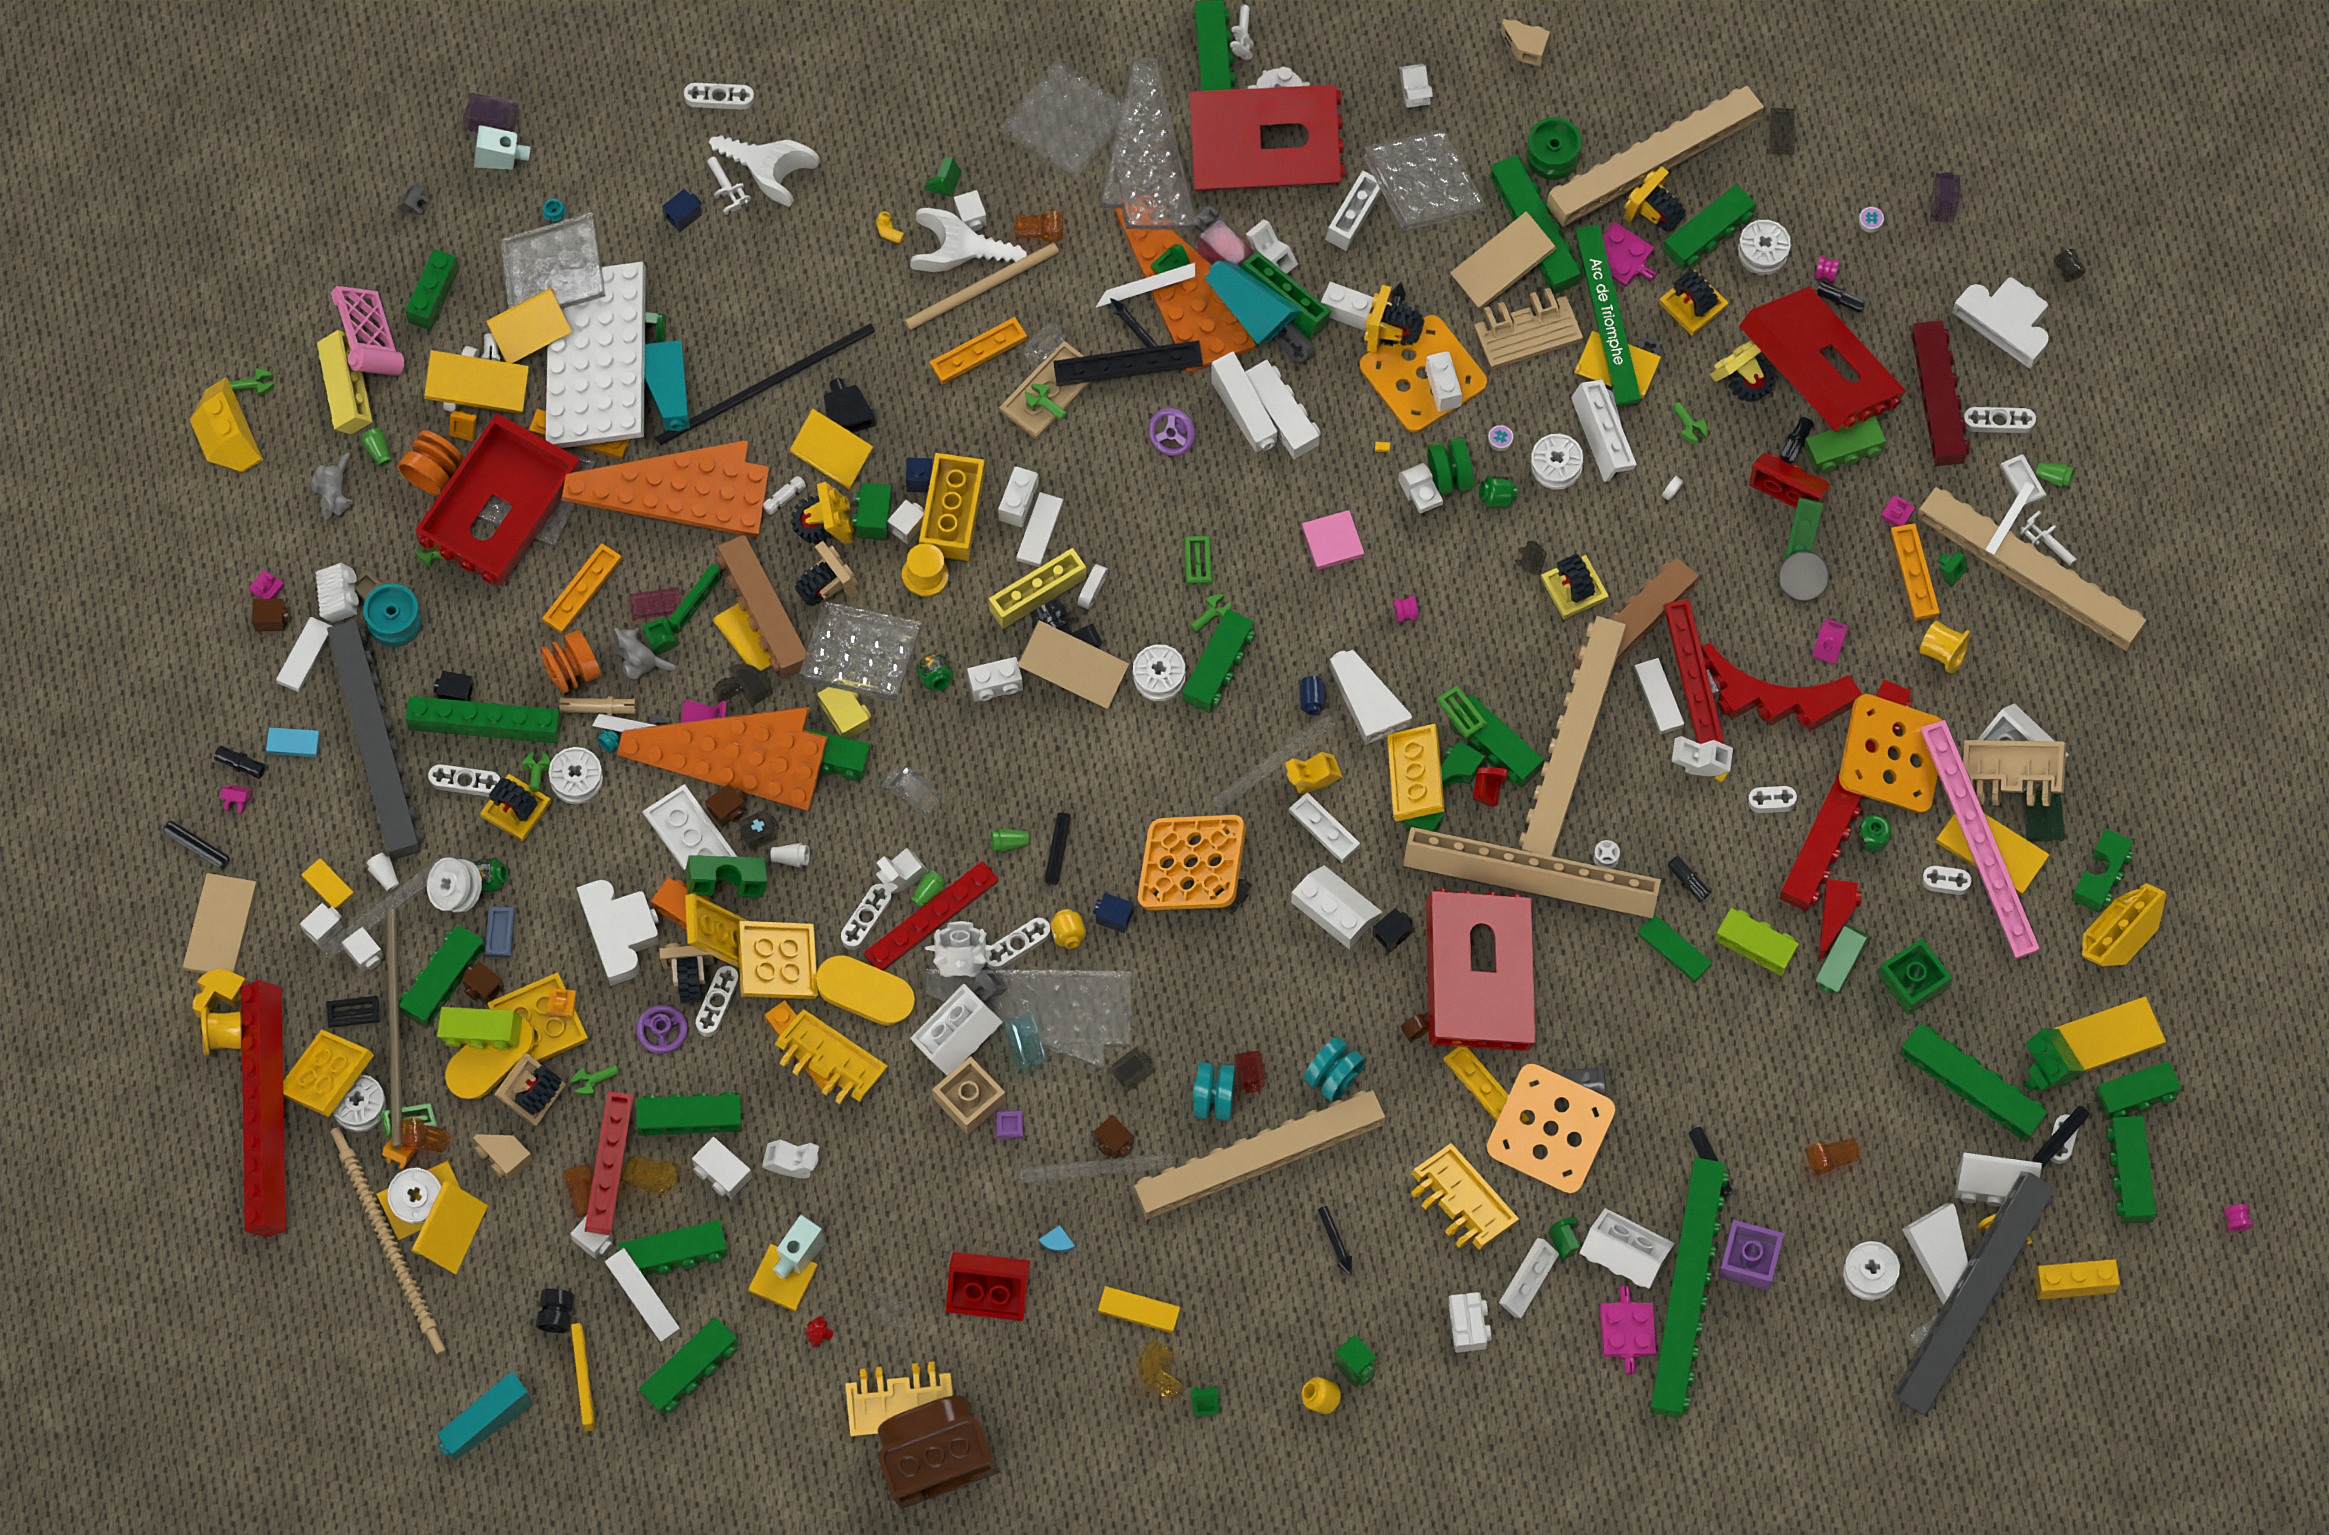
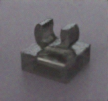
[1515,541,1547,575]

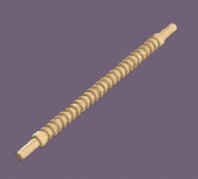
[330,1127,446,1356]

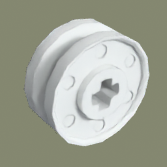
[1737,220,1791,275]
[1531,434,1583,490]
[1133,645,1186,701]
[548,747,603,804]
[427,857,482,912]
[333,1074,387,1132]
[388,1168,441,1224]
[1843,1241,1900,1301]

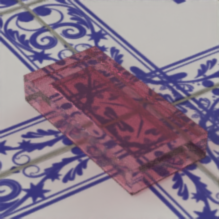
[629,587,681,620]

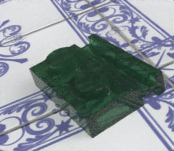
[2022,790,2065,841]

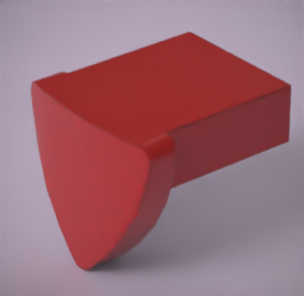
[1473,768,1508,807]

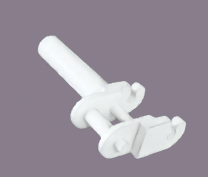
[1230,5,1254,60]
[707,157,751,215]
[2020,511,2077,566]

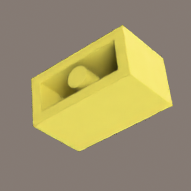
[817,679,871,739]

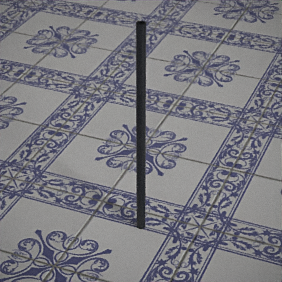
[656,323,875,446]

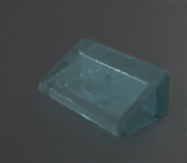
[1003,1013,1046,1070]

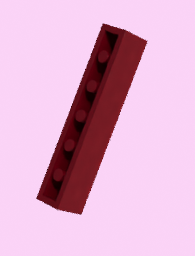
[1911,320,1969,467]

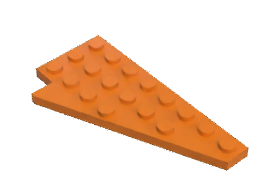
[1115,199,1256,374]
[561,441,769,537]
[617,707,828,811]

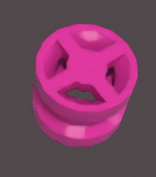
[1815,255,1840,284]
[1393,595,1418,623]
[2223,1204,2254,1232]

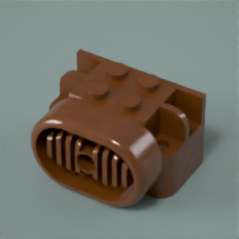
[877,1395,1001,1509]

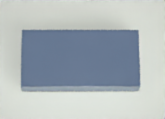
[485,906,515,958]

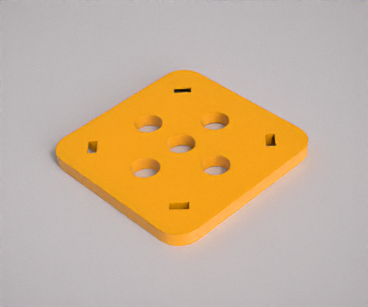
[1360,315,1487,432]
[1839,694,1942,813]
[1138,815,1246,910]
[1487,1063,1616,1193]

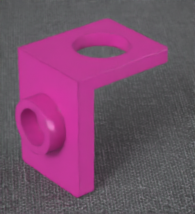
[1812,618,1849,664]
[680,699,727,723]

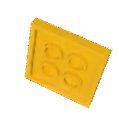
[737,921,818,999]
[487,972,589,1063]
[283,1029,374,1117]

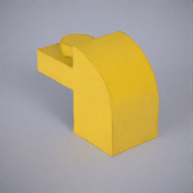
[1285,752,1343,793]
[192,969,248,1018]

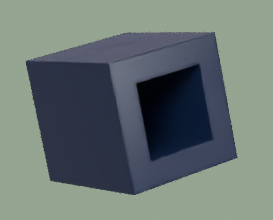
[662,189,702,232]
[906,458,933,493]
[1093,893,1134,934]

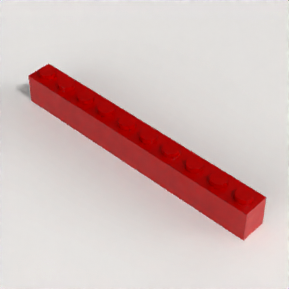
[1779,679,1913,912]
[241,980,286,1237]

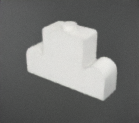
[1952,277,2049,369]
[577,880,660,986]

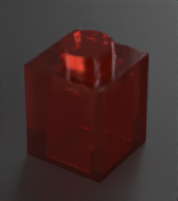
[1234,1050,1265,1093]

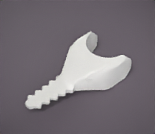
[709,135,820,207]
[910,208,1027,273]

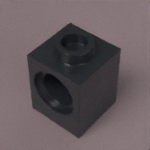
[434,670,474,701]
[1372,908,1413,953]

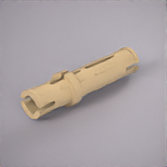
[559,696,637,716]

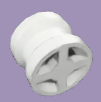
[1593,840,1620,869]

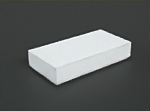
[2000,454,2046,507]

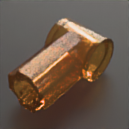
[1015,210,1063,242]
[400,1118,450,1153]
[1805,1138,1860,1175]
[563,1163,593,1218]

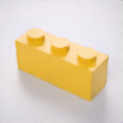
[2034,1259,2120,1300]

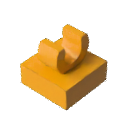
[449,410,477,441]
[547,988,577,1018]
[382,1137,418,1169]

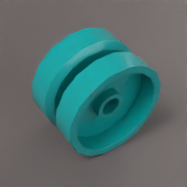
[363,583,422,647]
[1303,1036,1367,1103]
[1193,1062,1235,1121]

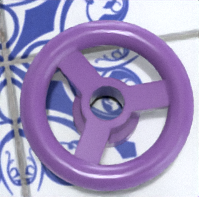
[1149,408,1195,456]
[636,1005,687,1054]

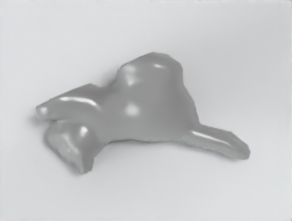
[311,452,353,520]
[610,628,676,680]

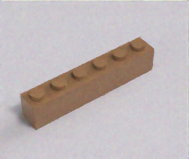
[715,535,809,679]
[1574,557,1699,669]

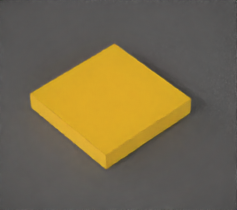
[748,1244,818,1312]

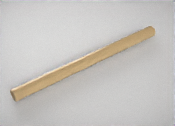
[904,242,1059,331]

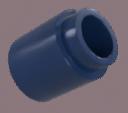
[1299,676,1326,715]

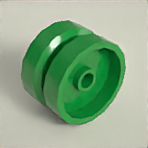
[1527,117,1581,180]
[1427,437,1474,496]

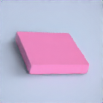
[1302,510,1364,570]

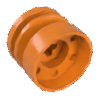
[397,430,464,495]
[540,629,602,695]

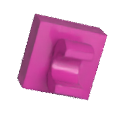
[1881,495,1915,527]
[249,570,285,599]
[220,784,252,813]

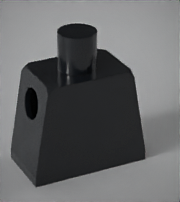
[824,378,876,433]

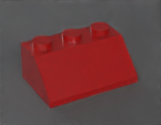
[1749,452,1831,509]
[946,1252,1030,1321]

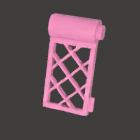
[331,286,404,376]

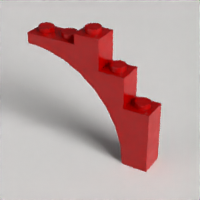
[1701,642,1863,732]

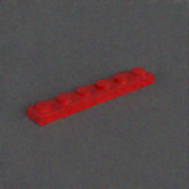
[1663,599,1724,744]
[863,861,998,971]
[584,1091,633,1235]

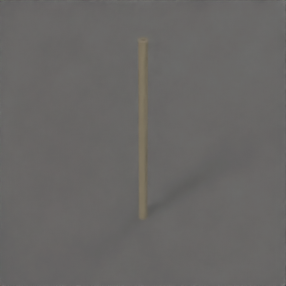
[386,909,403,1149]

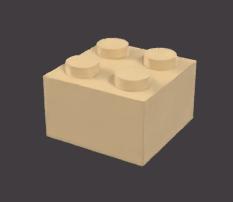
[932,1056,1006,1135]

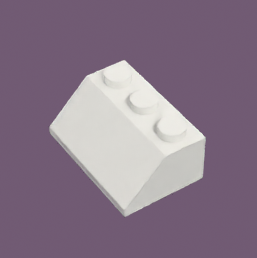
[1977,703,2069,795]
[1291,865,1382,949]
[910,984,1002,1076]
[1955,1153,2042,1207]
[1580,1208,1675,1289]

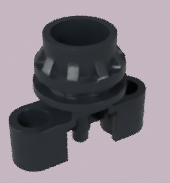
[1029,598,1103,648]

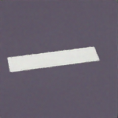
[604,1248,680,1341]

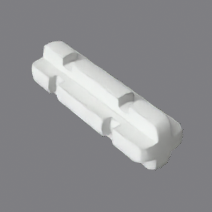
[763,476,806,515]

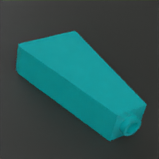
[1204,261,1301,344]
[644,341,690,431]
[437,1371,533,1461]

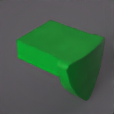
[924,157,961,197]
[1151,244,1190,274]
[645,312,667,342]
[642,617,680,655]
[1548,1217,1580,1260]

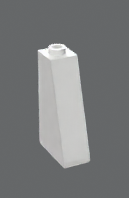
[1211,351,1277,452]
[1329,650,1412,745]
[1902,1203,1968,1306]

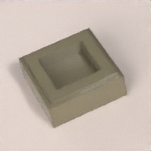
[354,569,383,602]

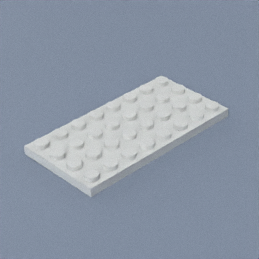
[546,262,646,448]

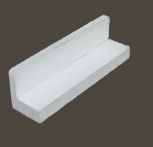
[1571,380,1637,482]

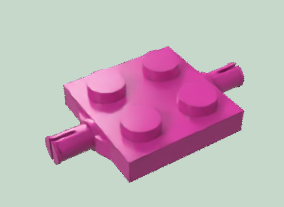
[1602,221,1657,287]
[1599,1286,1656,1375]

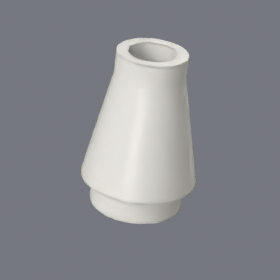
[771,843,810,868]
[367,852,400,892]

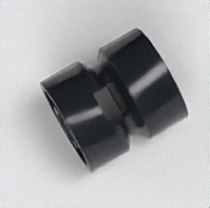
[536,1288,575,1334]

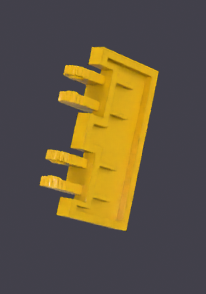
[775,1009,888,1104]
[1411,1143,1519,1250]
[846,1361,953,1436]

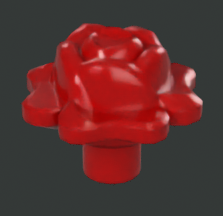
[805,1315,833,1347]

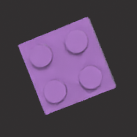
[1718,1220,1784,1291]

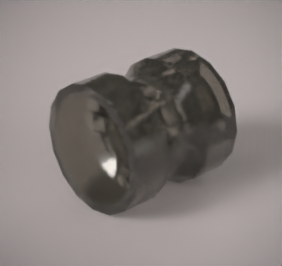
[2053,248,2086,282]

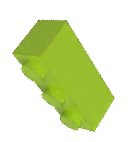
[1715,908,1799,977]
[437,1007,523,1050]

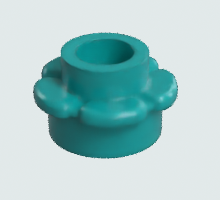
[542,199,566,222]
[597,730,620,753]

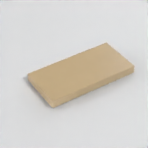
[1450,211,1557,310]
[999,340,1091,440]
[1017,620,1129,709]
[183,873,257,974]

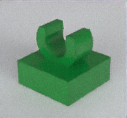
[1937,551,1967,587]
[2024,1063,2056,1092]
[1191,1385,1219,1417]

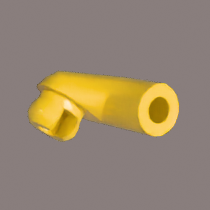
[876,212,905,244]

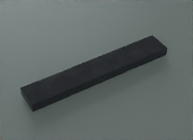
[1053,340,1203,386]

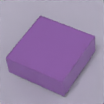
[997,1111,1023,1139]

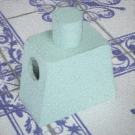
[474,125,531,169]
[773,1215,825,1279]

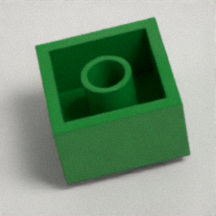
[1877,938,1952,1015]

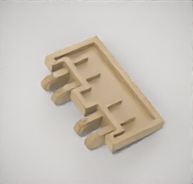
[1474,288,1583,370]
[1963,740,2066,806]

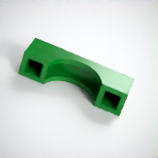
[1403,740,1485,832]

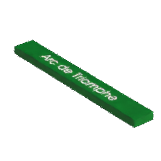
[1575,224,1641,407]

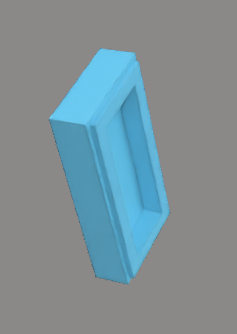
[266,728,320,757]

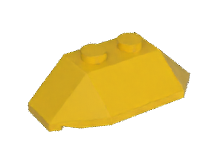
[190,377,263,472]
[2082,883,2167,966]

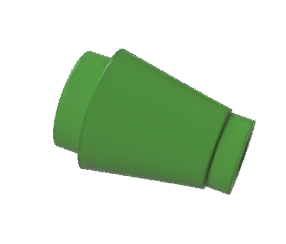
[361,428,392,467]
[2036,462,2075,488]
[990,828,1029,853]
[910,870,947,908]

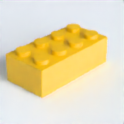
[919,453,985,561]

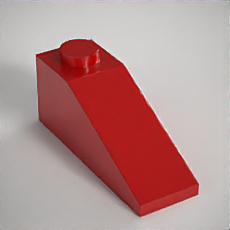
[1818,879,1862,959]

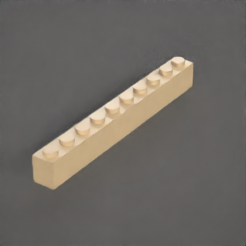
[1547,86,1764,227]
[1917,487,2146,651]
[1518,616,1626,857]
[1403,827,1661,918]
[1134,1090,1385,1220]

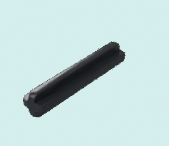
[1045,812,1071,885]
[163,821,230,869]
[2032,1105,2089,1168]
[1689,1127,1733,1198]

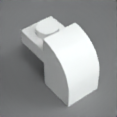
[1399,64,1433,108]
[1246,219,1298,274]
[1398,463,1443,514]
[1672,736,1733,776]
[876,848,929,894]
[762,1139,819,1179]

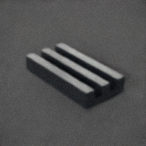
[326,996,380,1028]

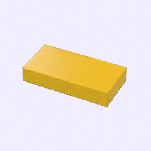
[301,858,355,911]

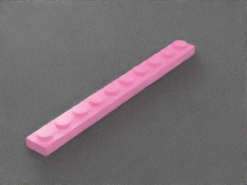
[1921,720,2040,960]

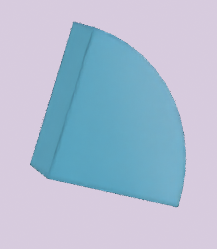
[1039,1225,1075,1252]

